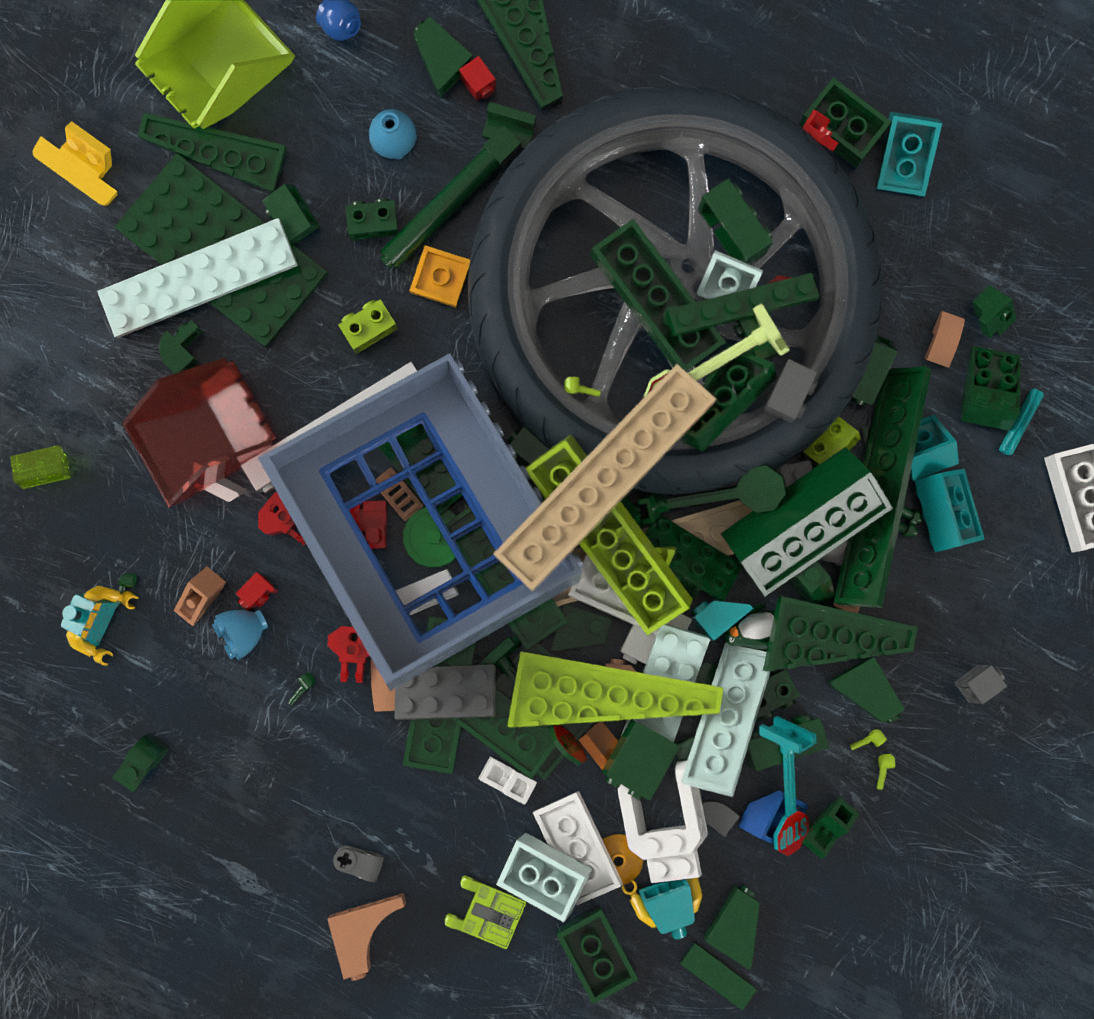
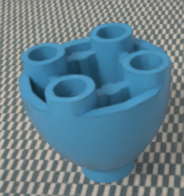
[369,109,417,160]
[212,610,268,660]

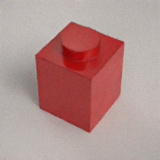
[459,56,496,101]

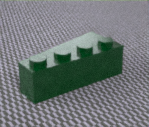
[680,344,777,452]

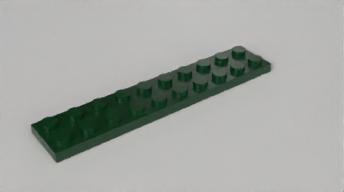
[834,366,932,608]

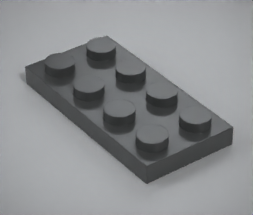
[395,665,496,720]

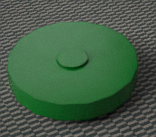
[403,508,456,568]

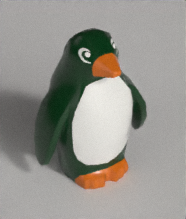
[723,604,775,651]

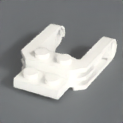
[617,760,708,883]

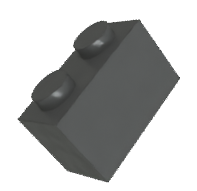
[763,359,818,423]
[954,665,1007,704]

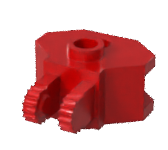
[258,492,306,545]
[327,626,370,683]

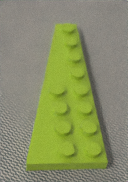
[507,652,724,727]

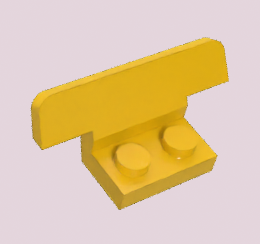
[33,121,117,206]

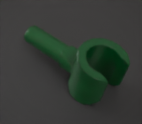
[117,573,137,607]
[288,672,315,705]

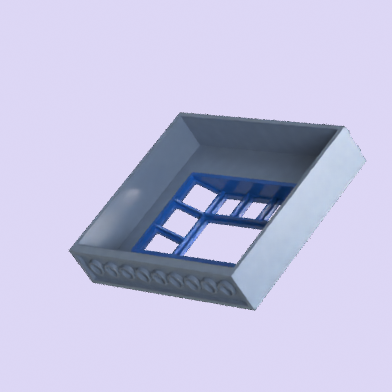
[258,354,584,691]

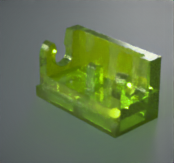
[10,445,71,489]

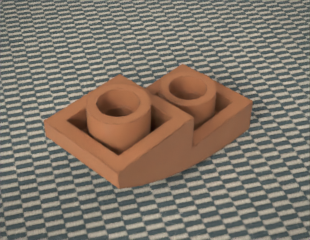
[924,310,965,368]
[371,659,395,712]

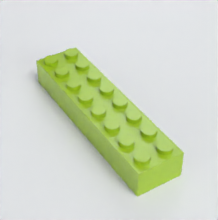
[525,435,692,636]

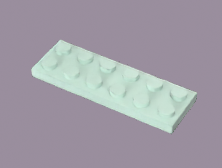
[621,623,710,743]
[681,643,771,797]

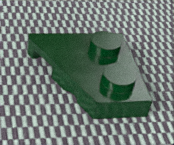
[550,605,612,651]

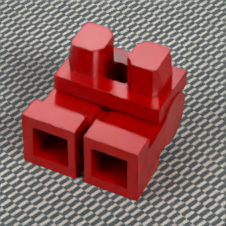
[350,501,388,549]

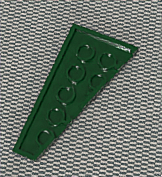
[476,0,563,110]

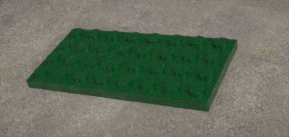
[115,153,328,349]

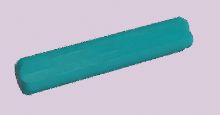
[999,388,1044,456]

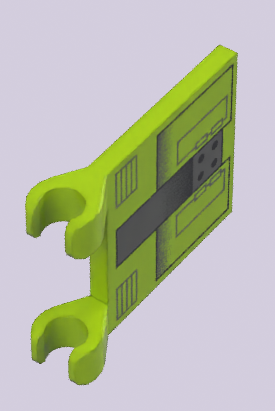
[445,875,526,950]

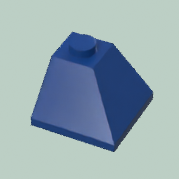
[738,791,809,845]

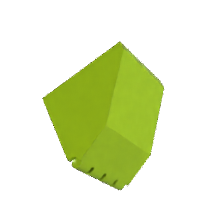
[135,0,295,129]

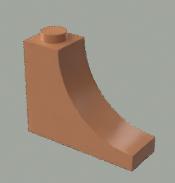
[328,893,406,981]

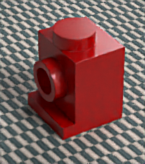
[236,572,278,611]

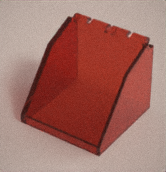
[122,358,276,508]

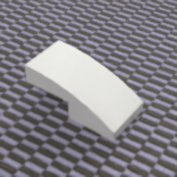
[478,756,537,805]

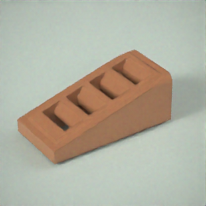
[376,467,424,522]

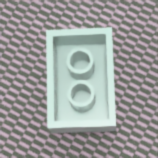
[496,832,592,922]

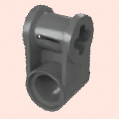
[333,845,385,882]

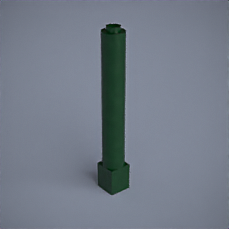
[380,126,521,269]

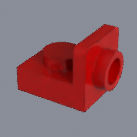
[802,110,838,151]

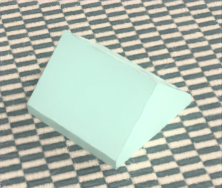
[696,250,763,299]

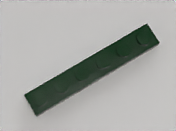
[666,273,820,337]

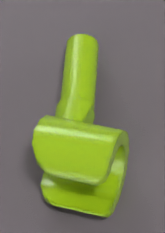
[565,377,601,397]
[850,729,887,750]
[877,754,895,790]

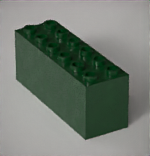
[721,447,893,596]

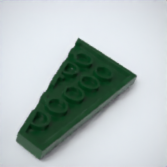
[763,596,918,672]

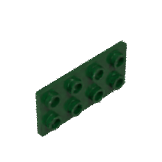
[645,514,742,602]

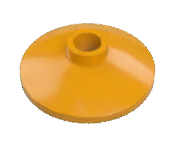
[602,834,643,885]

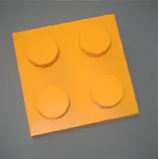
[409,245,470,308]

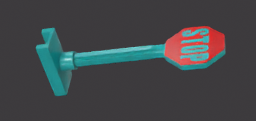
[759,716,817,856]

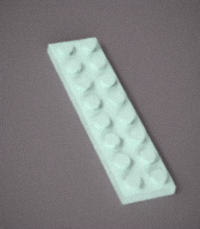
[97,218,298,338]

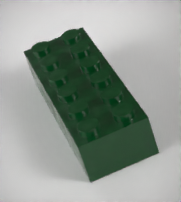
[591,219,726,373]

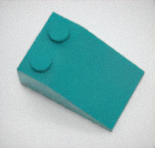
[877,111,942,196]

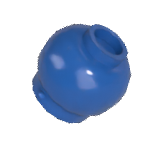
[316,0,361,41]

